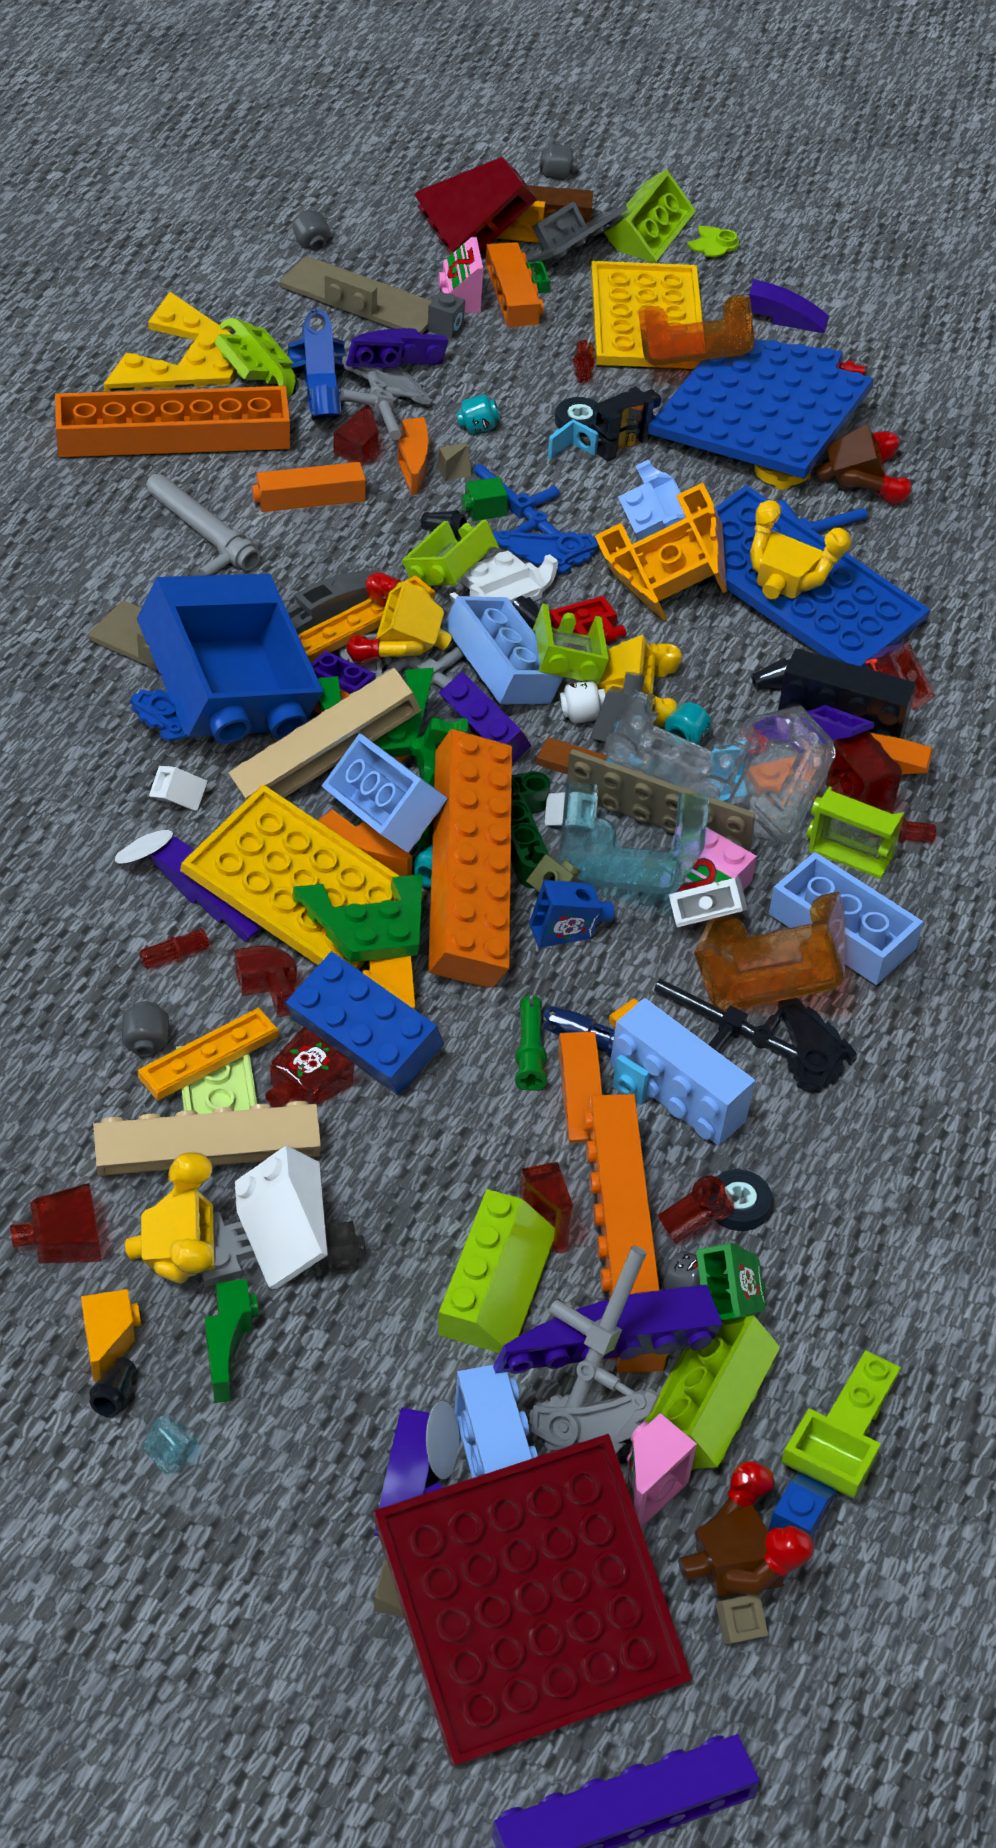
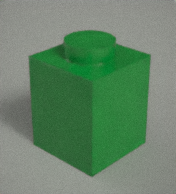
[461,477,508,521]

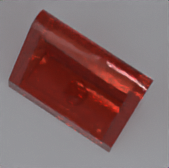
[519,1162,573,1254]

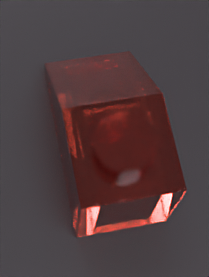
[333,405,380,467]
[865,641,935,710]

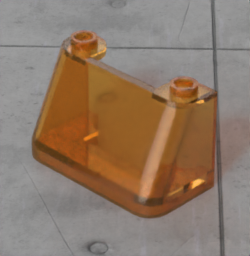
[638,293,754,366]
[694,891,845,1011]

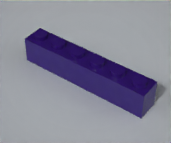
[492,1734,760,1848]

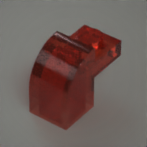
[234,945,297,1017]

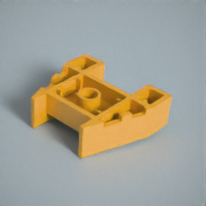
[595,482,727,621]

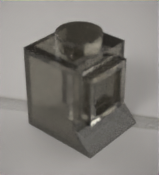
[312,1221,366,1283]

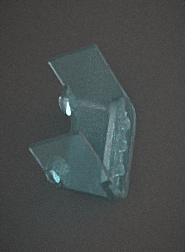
[559,782,709,894]

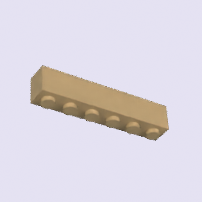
[228,668,421,800]
[93,1101,321,1176]

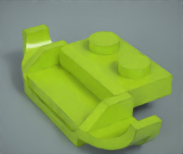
[214,318,295,398]

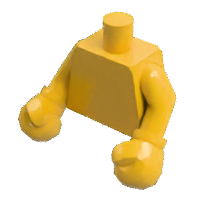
[750,500,852,599]
[596,635,682,727]
[125,1152,215,1284]

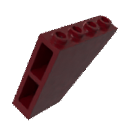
[414,157,538,255]

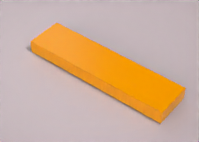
[138,1007,279,1101]

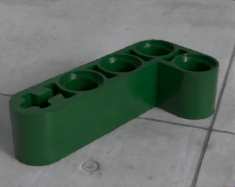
[511,771,551,889]

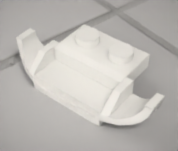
[449,550,558,604]

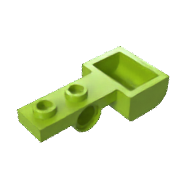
[781,1350,901,1500]

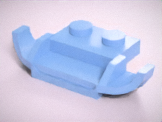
[618,459,686,539]

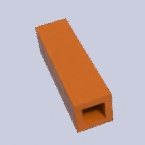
[252,462,366,512]

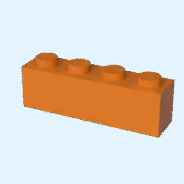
[486,242,544,327]

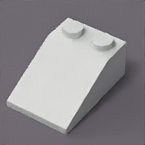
[235,1145,327,1289]

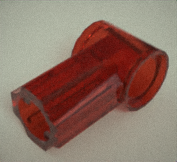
[657,1175,734,1244]

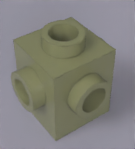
[526,854,586,898]

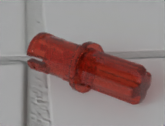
[573,340,595,383]
[870,817,937,843]
[139,928,209,969]

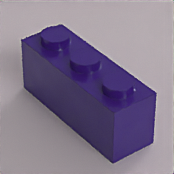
[439,672,532,764]

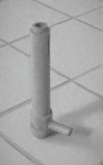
[146,474,261,576]

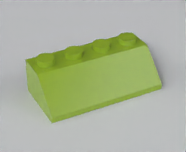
[604,169,696,263]
[438,1189,557,1353]
[645,1316,780,1470]

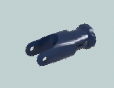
[544,1006,615,1057]

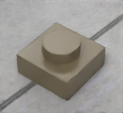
[715,1595,768,1644]

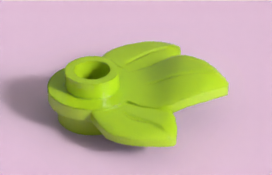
[687,226,739,257]

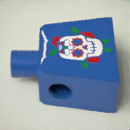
[529,880,614,948]

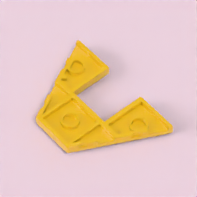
[104,292,237,392]

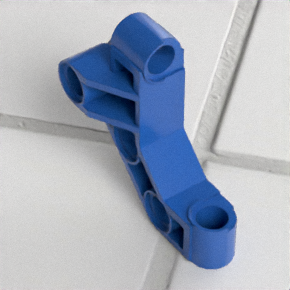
[288,309,345,418]

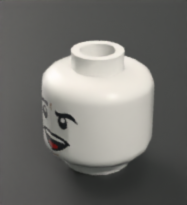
[560,681,605,724]

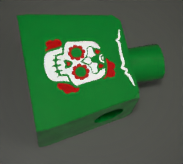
[696,1243,766,1321]

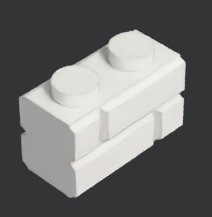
[669,877,748,927]

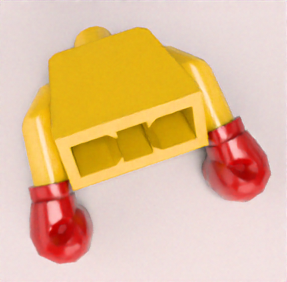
[347,572,452,665]

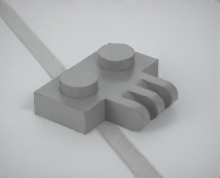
[200,1211,256,1287]

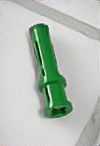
[515,995,547,1091]

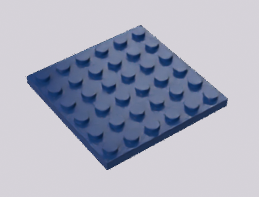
[648,337,874,479]

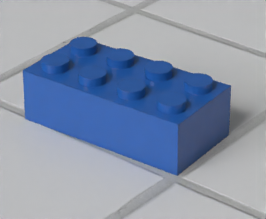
[285,951,444,1095]

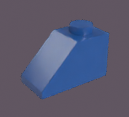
[768,1473,838,1538]

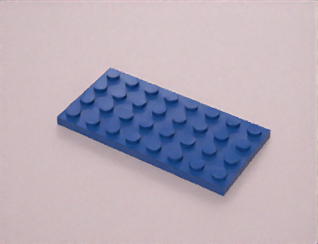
[710,485,931,668]

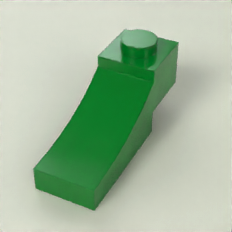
[204,1279,258,1403]

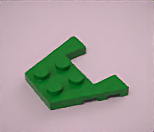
[318,667,434,756]
[292,874,423,962]

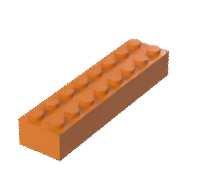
[55,386,290,457]
[428,729,512,987]

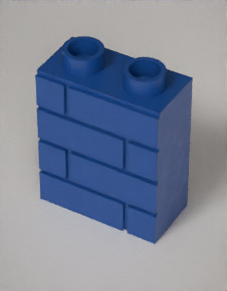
[137,574,323,744]

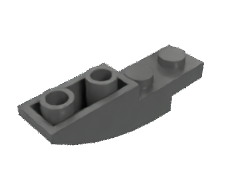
[287,571,377,634]

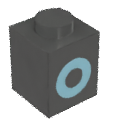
[427,292,465,339]

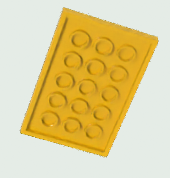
[591,261,706,369]
[180,784,425,970]

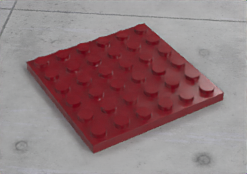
[371,1433,692,1766]

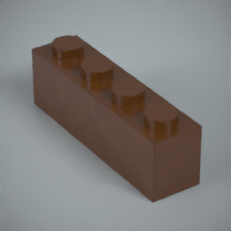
[528,185,593,223]

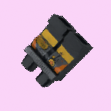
[589,386,661,462]

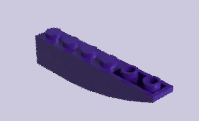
[493,1285,723,1374]

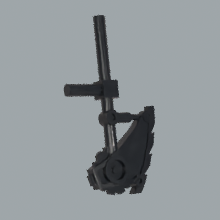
[654,979,857,1093]

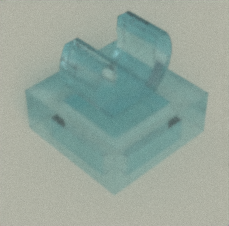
[141,1415,198,1475]

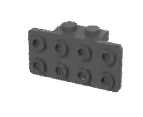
[528,201,628,265]

